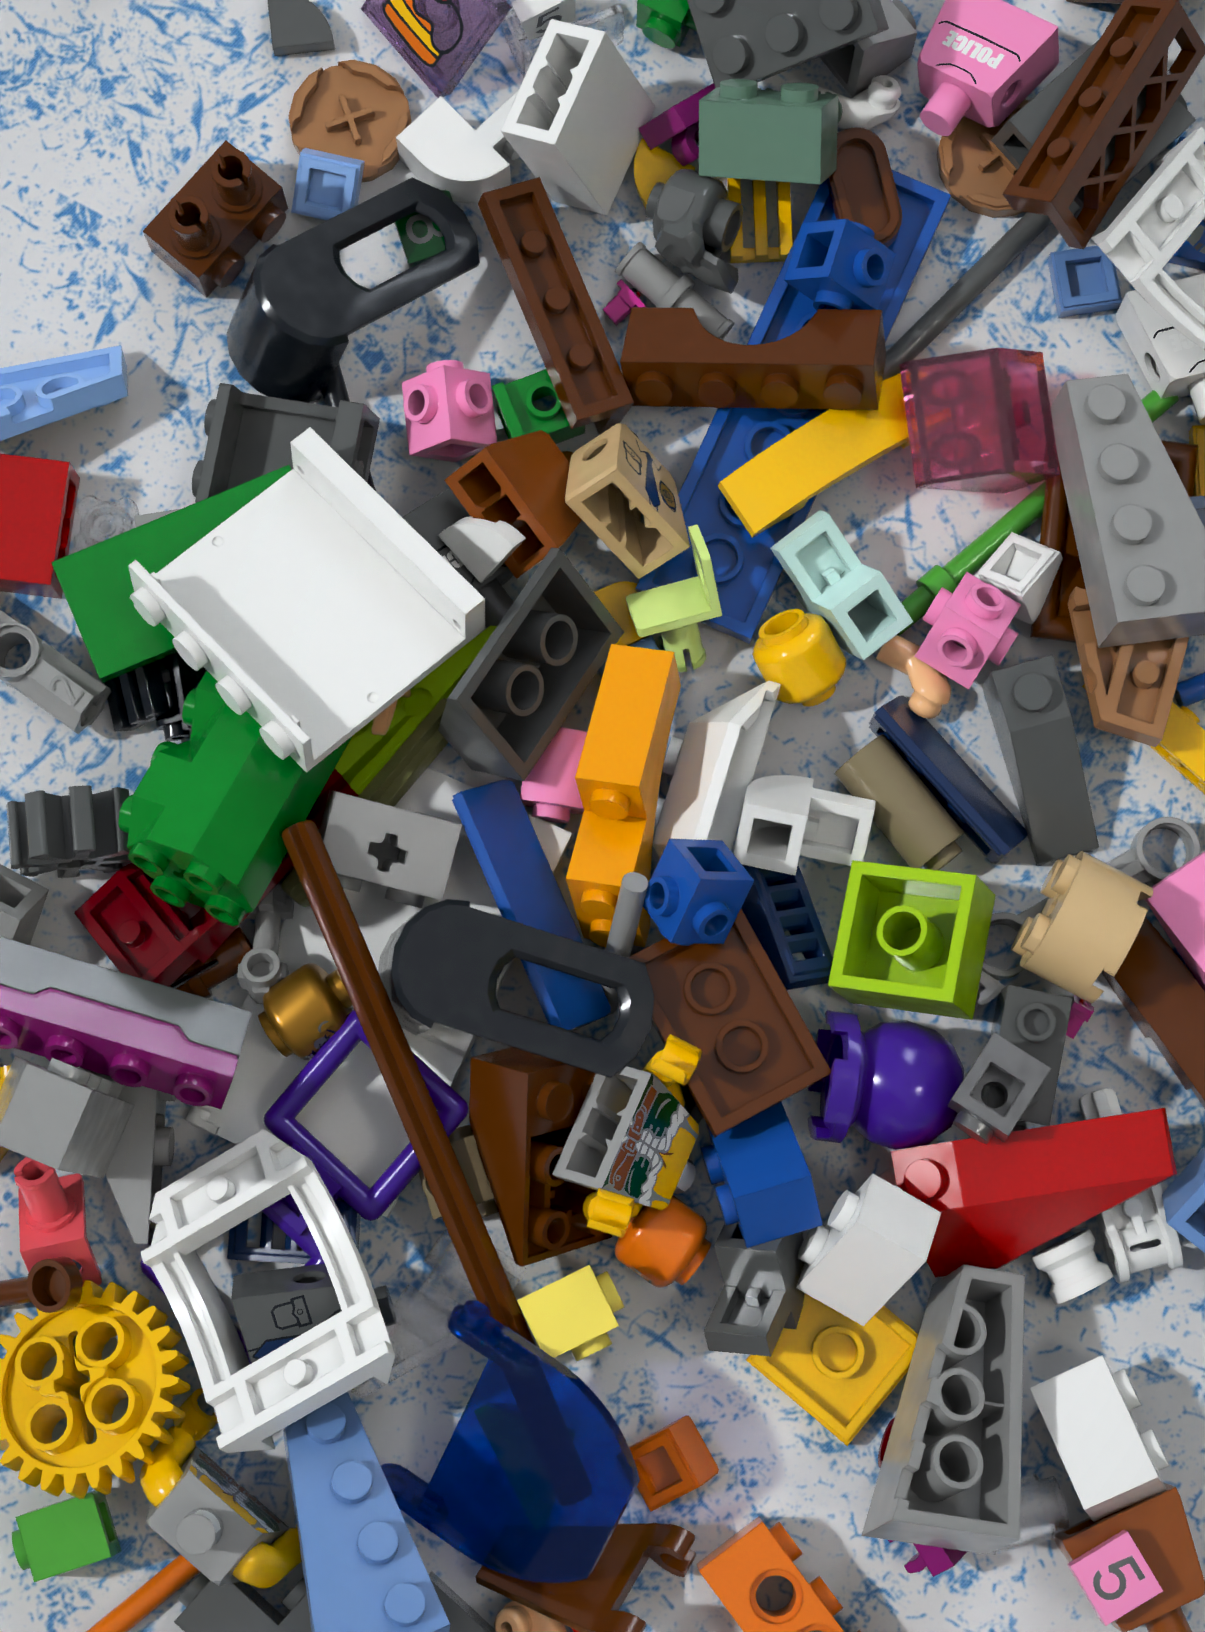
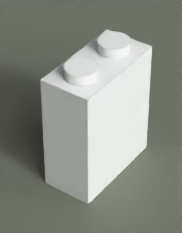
[501,19,655,215]

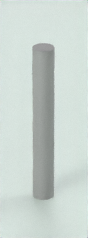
[602,872,648,1015]

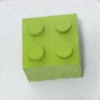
[828,860,996,1020]

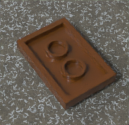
[628,909,831,1138]

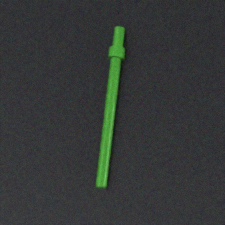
[897,390,1179,636]

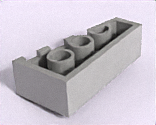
[1048,374,1205,648]
[0,1055,135,1178]
[861,1264,1025,1554]

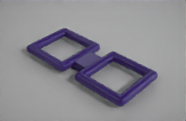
[140,1010,468,1364]

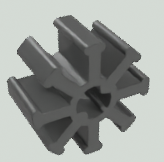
[6,785,132,878]

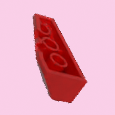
[891,1108,1177,1278]

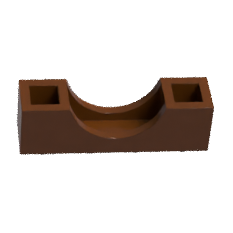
[620,307,886,410]

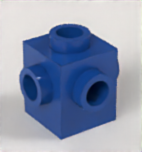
[784,219,896,310]
[643,839,754,946]

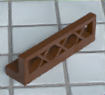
[1003,0,1205,249]
[478,177,634,435]

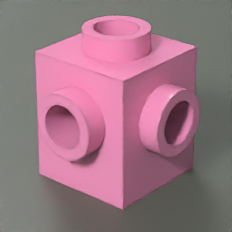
[402,360,497,462]
[914,572,1021,690]

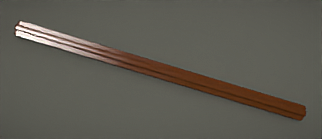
[282,820,595,1504]

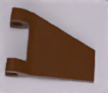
[475,1523,696,1632]

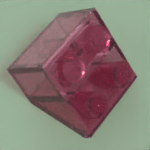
[899,348,1060,494]

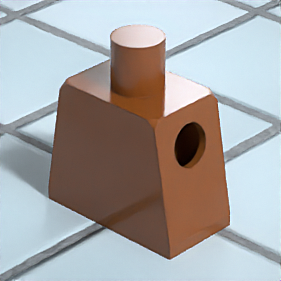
[444,430,582,579]
[1052,1482,1205,1632]

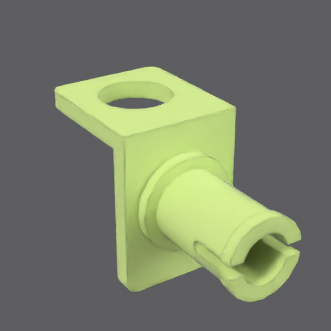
[626,524,722,672]

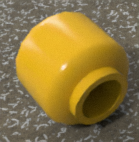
[752,609,846,707]

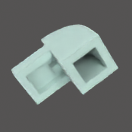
[770,510,913,660]

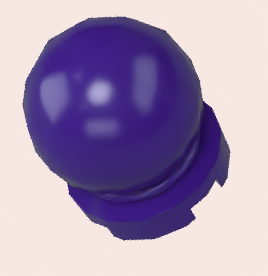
[808,1010,964,1150]

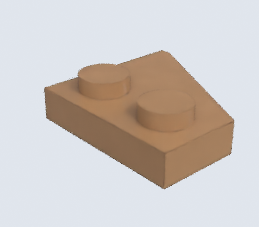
[1067,587,1189,747]

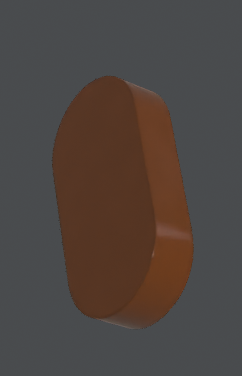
[826,127,902,247]

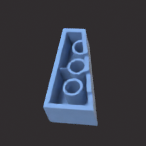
[283,1392,450,1632]

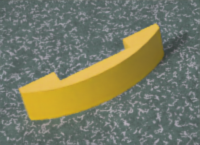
[718,365,955,538]

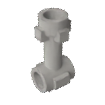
[237,883,294,1004]

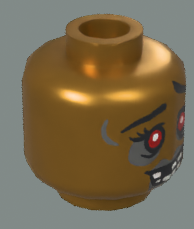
[258,963,353,1060]

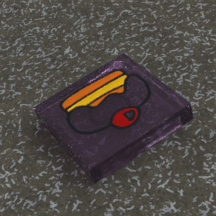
[361,0,512,98]

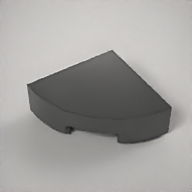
[267,0,335,56]

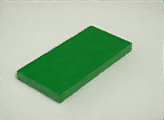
[51,465,292,683]

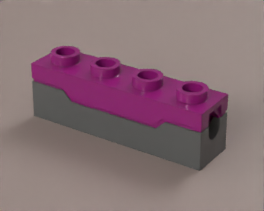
[0,936,252,1109]

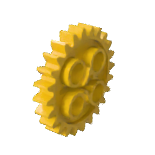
[0,1280,191,1499]

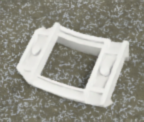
[1091,126,1205,350]
[141,1129,395,1453]

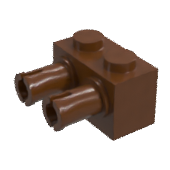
[143,140,288,298]

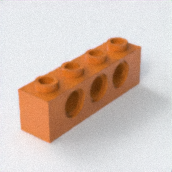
[696,1516,861,1632]

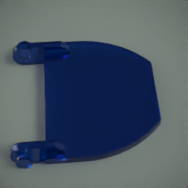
[381,1300,640,1583]

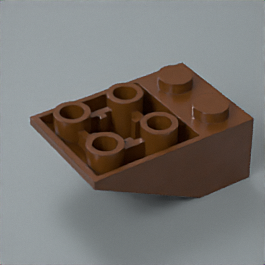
[469,1047,612,1267]

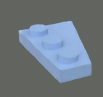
[0,345,128,441]

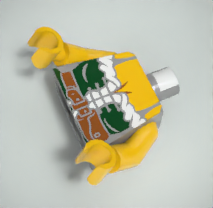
[552,1034,702,1238]
[139,1388,301,1589]

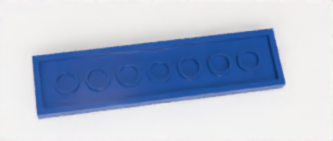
[635,169,951,644]

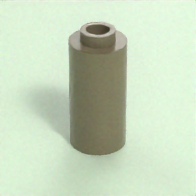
[834,734,965,871]

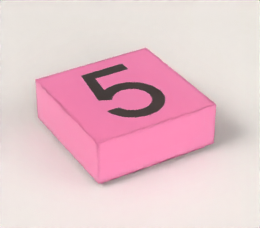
[1067,1530,1163,1626]

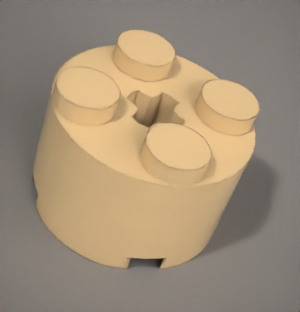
[1011,851,1154,1004]

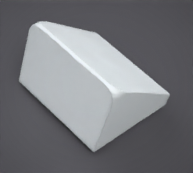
[974,532,1063,624]

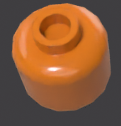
[615,1195,712,1288]

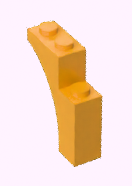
[566,644,681,947]

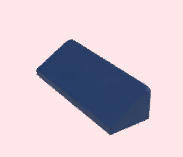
[869,696,1028,864]

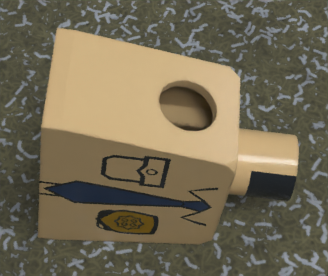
[565,423,690,579]

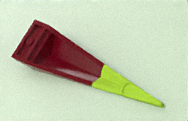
[74,625,498,987]

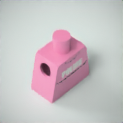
[917,0,1059,136]

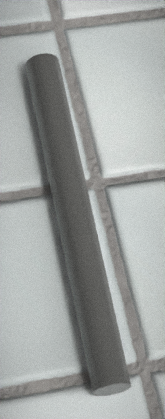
[883,212,1052,380]

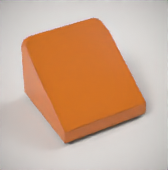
[619,1415,719,1512]

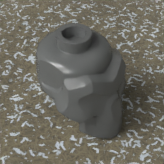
[645,169,743,294]

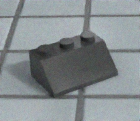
[438,547,624,781]

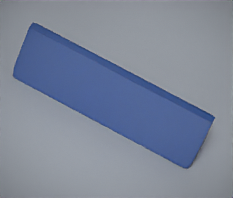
[452,780,611,1031]

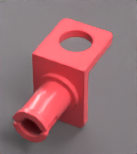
[14,1157,102,1286]

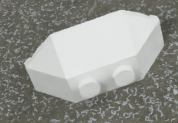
[652,681,781,864]

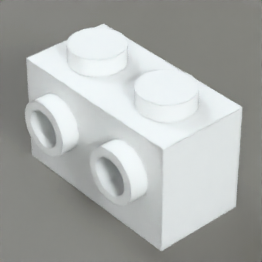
[796,1174,941,1326]
[1030,1355,1169,1522]

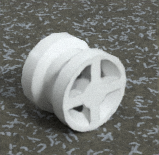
[1031,1229,1113,1305]

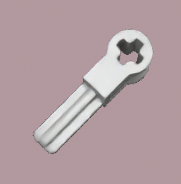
[1079,1089,1183,1284]

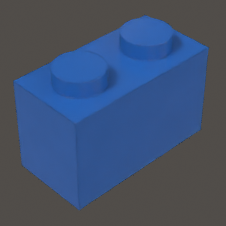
[700,1102,823,1248]

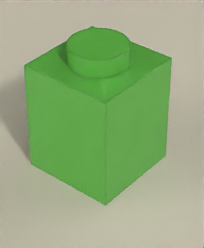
[12,1490,121,1582]

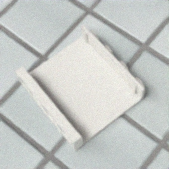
[128,427,485,773]

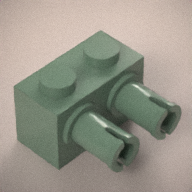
[699,79,843,185]

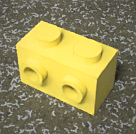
[517,1265,624,1362]

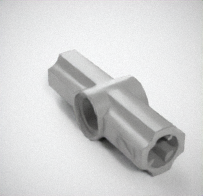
[0,610,111,734]

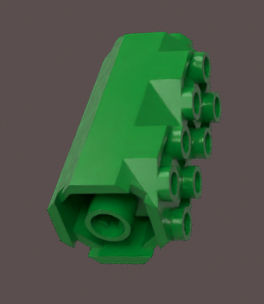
[118,671,353,926]

